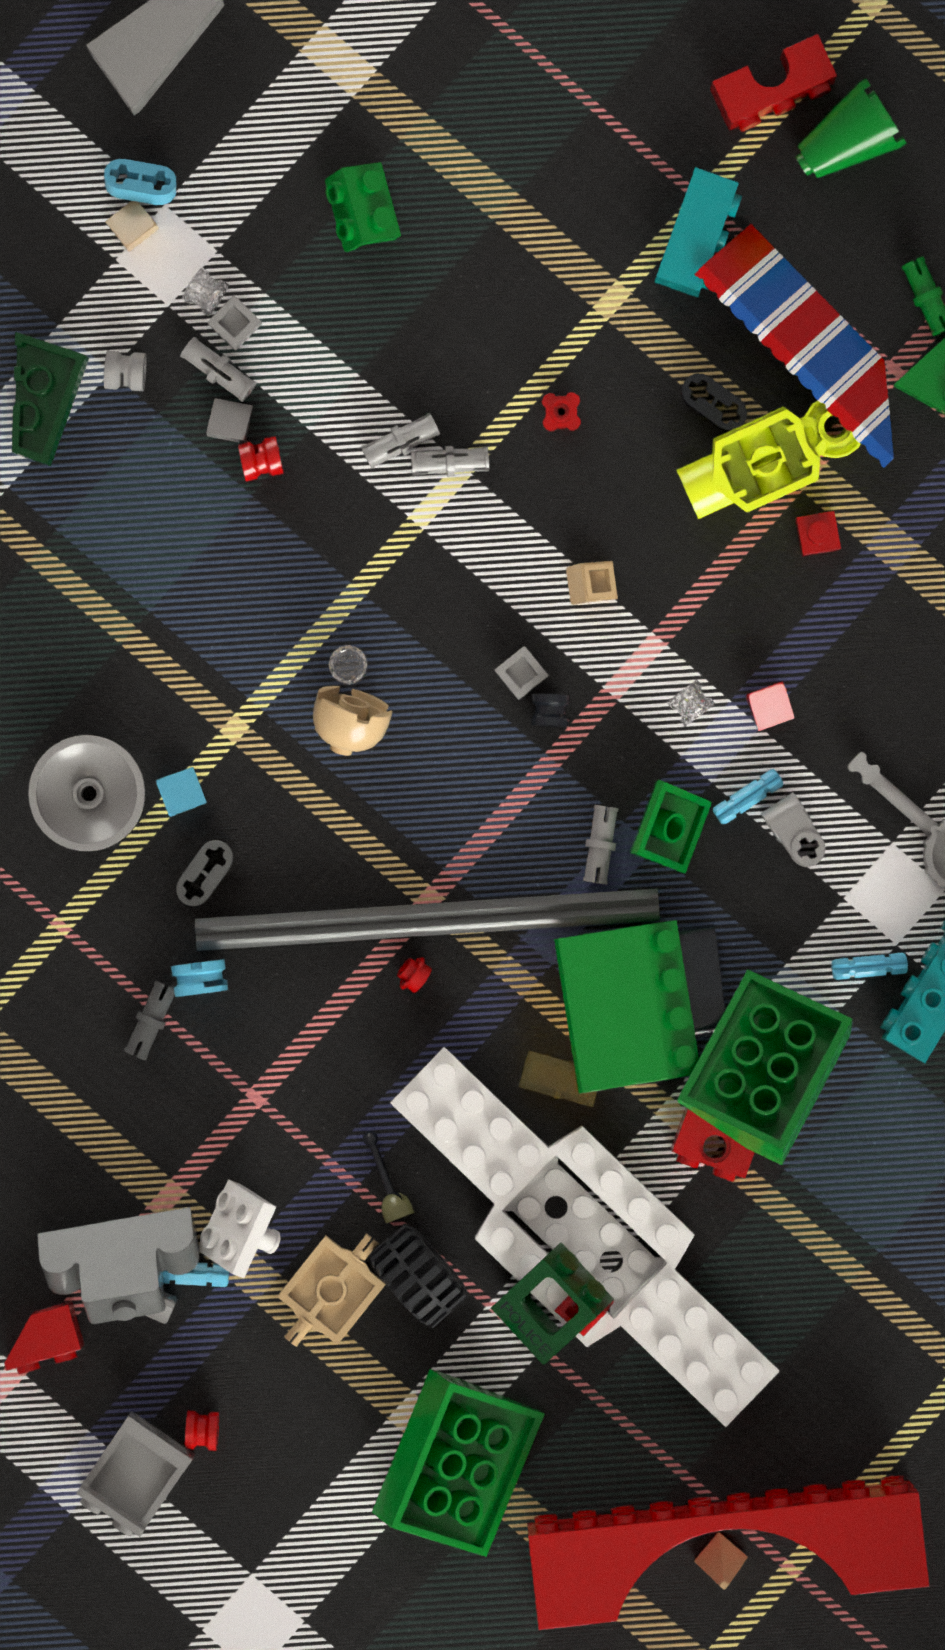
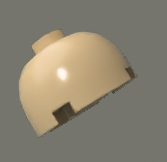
[313,686,392,756]

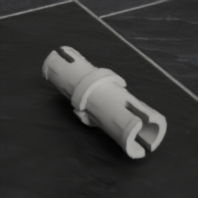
[180,337,257,402]
[361,412,440,469]
[411,446,489,477]
[583,805,619,885]

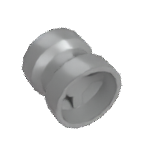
[104,350,147,392]

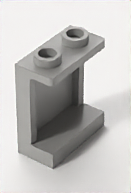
[76,1411,195,1537]

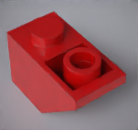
[4,1301,85,1374]

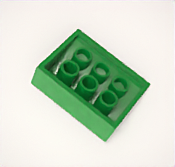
[554,920,699,1094]
[677,969,852,1165]
[372,1369,545,1557]

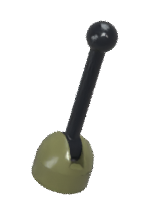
[363,1131,415,1224]

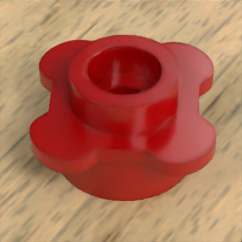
[542,392,581,431]

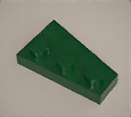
[12,332,89,466]

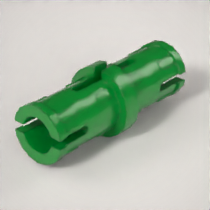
[901,256,945,337]

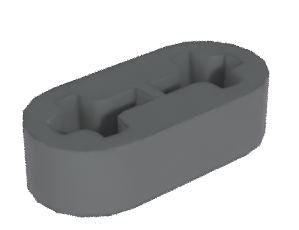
[176,840,234,906]

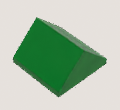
[629,780,712,874]

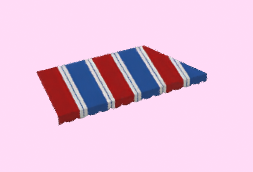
[694,224,894,468]

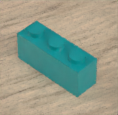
[655,167,742,298]

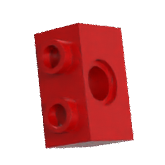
[670,1107,755,1182]

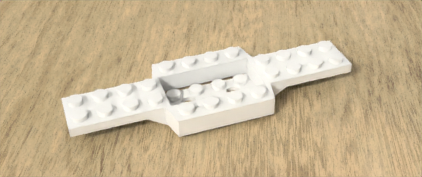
[390,1047,779,1427]

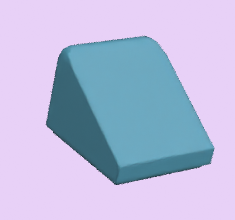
[156,767,207,817]

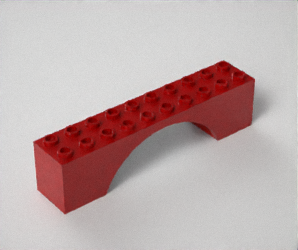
[527,1476,929,1630]

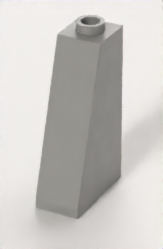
[86,0,224,115]

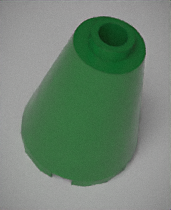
[795,78,907,178]

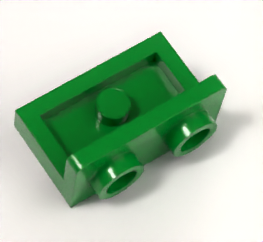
[325,162,401,252]

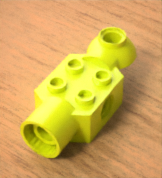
[677,400,861,519]

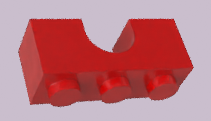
[710,34,837,132]

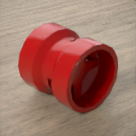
[238,436,284,482]

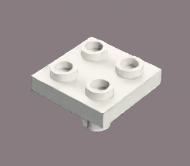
[198,1179,280,1278]

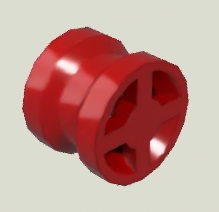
[185,1410,219,1451]

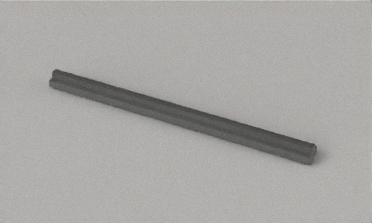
[195,888,660,951]

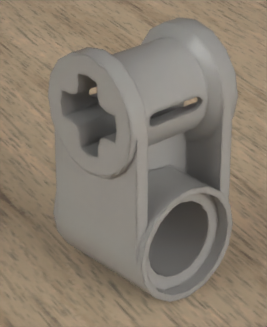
[761,792,825,867]

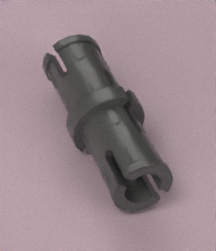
[123,980,175,1061]

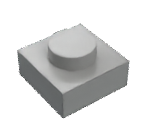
[207,295,262,351]
[494,646,549,700]

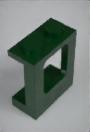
[491,1242,614,1365]

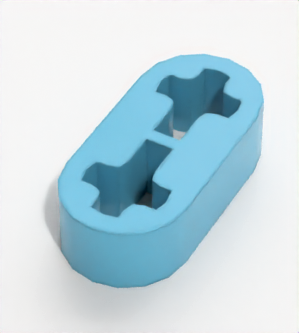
[104,159,176,205]

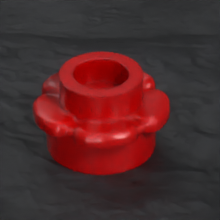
[397,957,432,993]

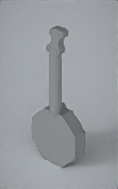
[847,752,945,889]

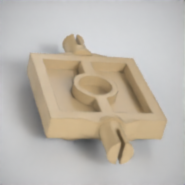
[277,1233,386,1347]

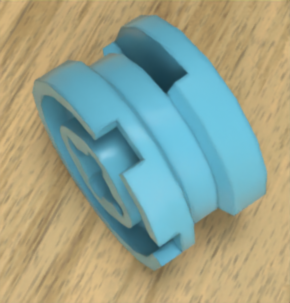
[171,959,228,997]

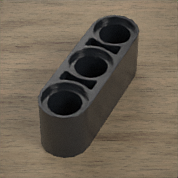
[678,924,725,1039]

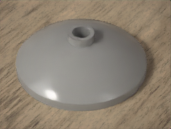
[28,735,145,851]

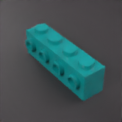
[881,920,945,1063]

